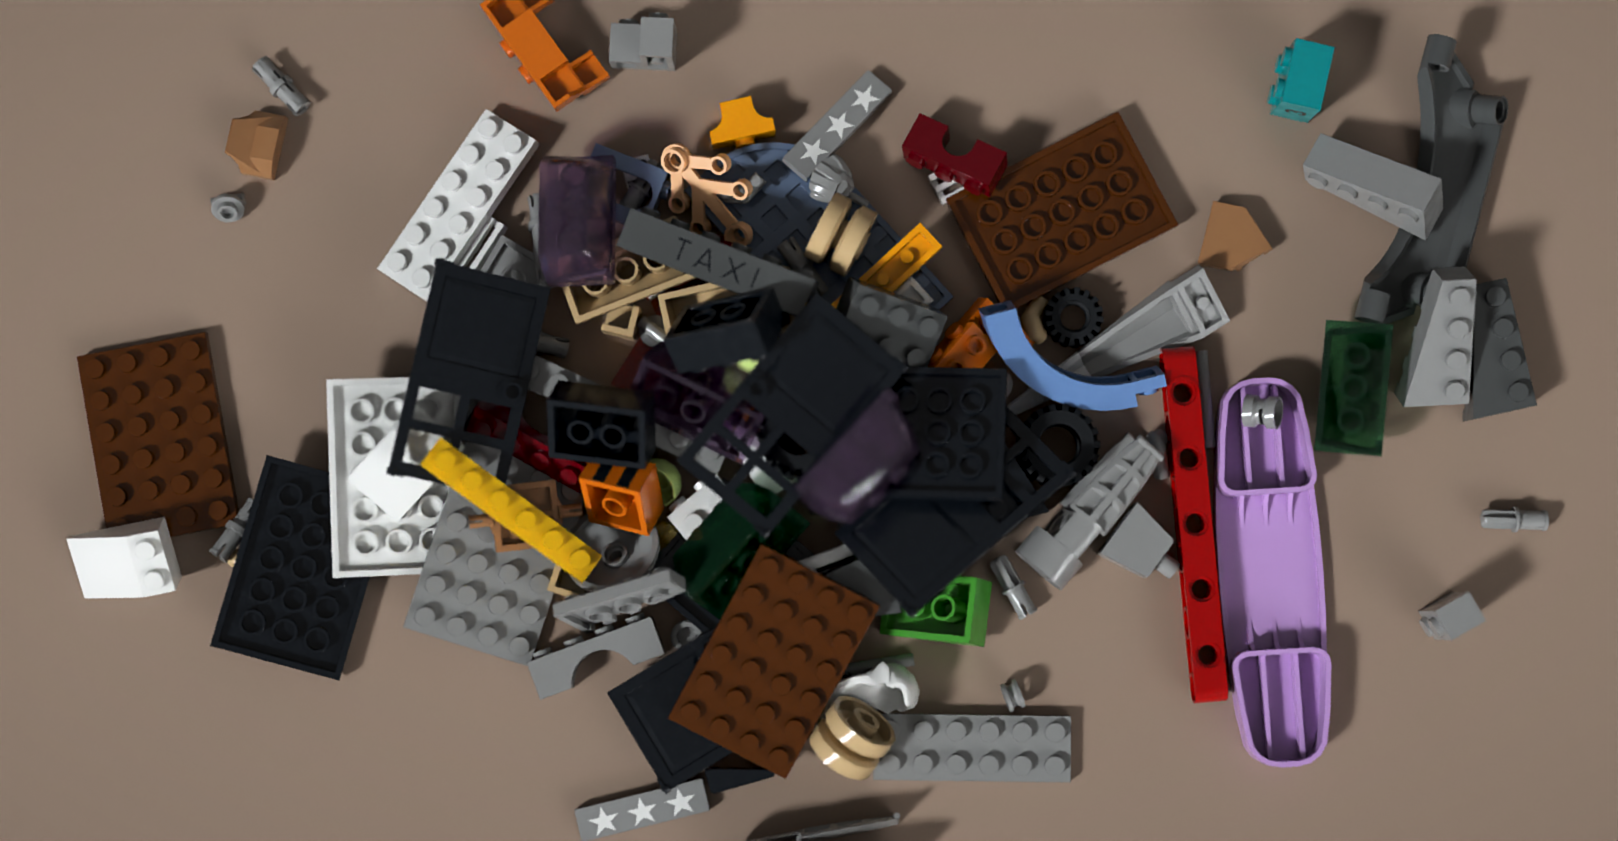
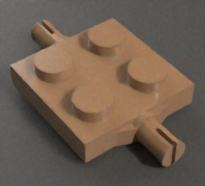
[468,479,582,553]

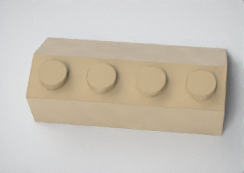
[553,216,696,325]

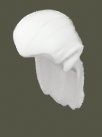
[815,661,920,727]

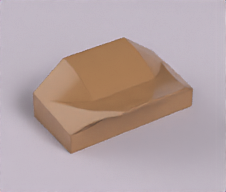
[225,110,288,181]

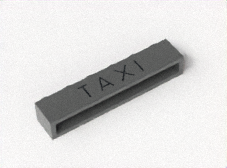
[616,206,819,317]

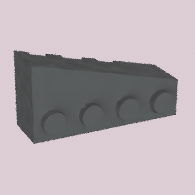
[1463,278,1537,422]

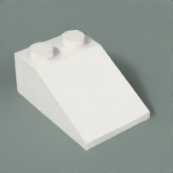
[347,405,465,522]
[66,517,182,598]

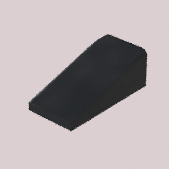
[705,767,775,794]

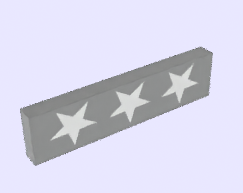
[782,70,892,182]
[574,778,710,841]

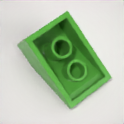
[879,576,992,647]

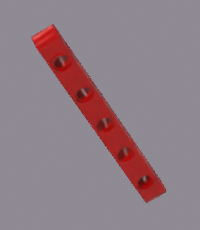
[1159,346,1228,704]

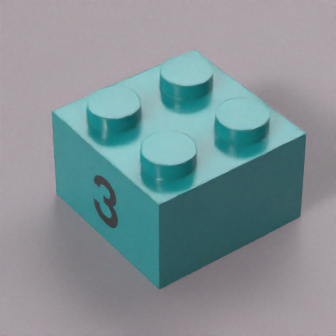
[1267,38,1335,123]

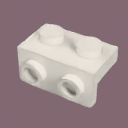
[667,474,736,547]

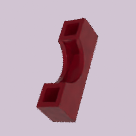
[466,401,588,493]

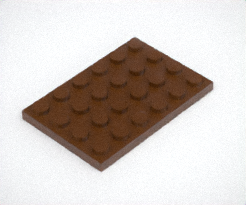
[946,112,1178,309]
[77,332,239,537]
[668,542,880,779]

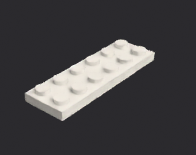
[377,109,540,302]

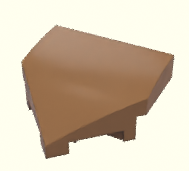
[1198,201,1273,272]

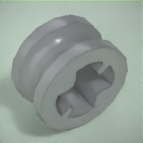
[1000,679,1026,712]

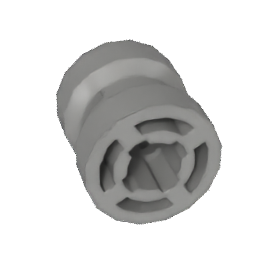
[1242,394,1283,429]

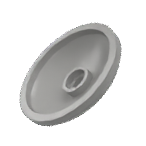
[569,514,660,592]

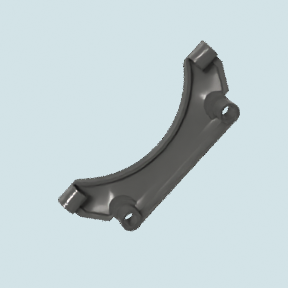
[1354,34,1508,326]

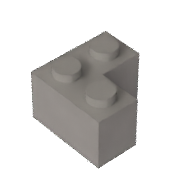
[609,12,677,71]

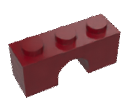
[902,113,1008,197]

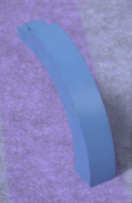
[978,300,1167,411]

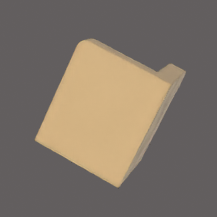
[601,304,643,341]
[547,564,587,597]

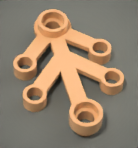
[661,143,753,246]

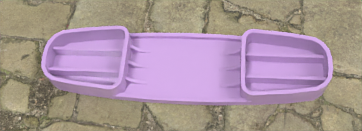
[1214,377,1331,768]

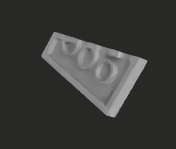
[553,568,687,634]

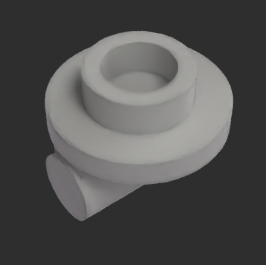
[211,193,246,222]
[637,315,666,348]

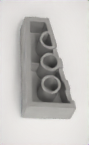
[1303,133,1443,241]
[1394,267,1476,407]

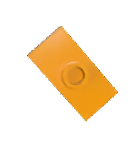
[709,96,776,150]

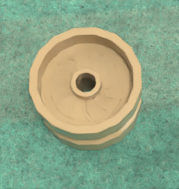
[804,192,878,277]
[810,696,896,780]

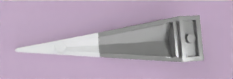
[1007,265,1230,415]

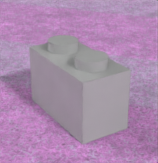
[1418,591,1486,640]

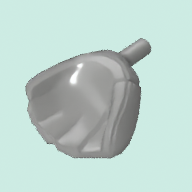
[809,154,870,207]

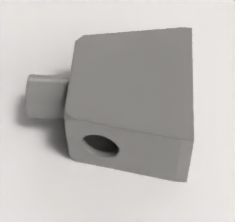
[1096,503,1181,579]

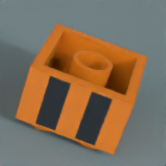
[579,462,664,536]

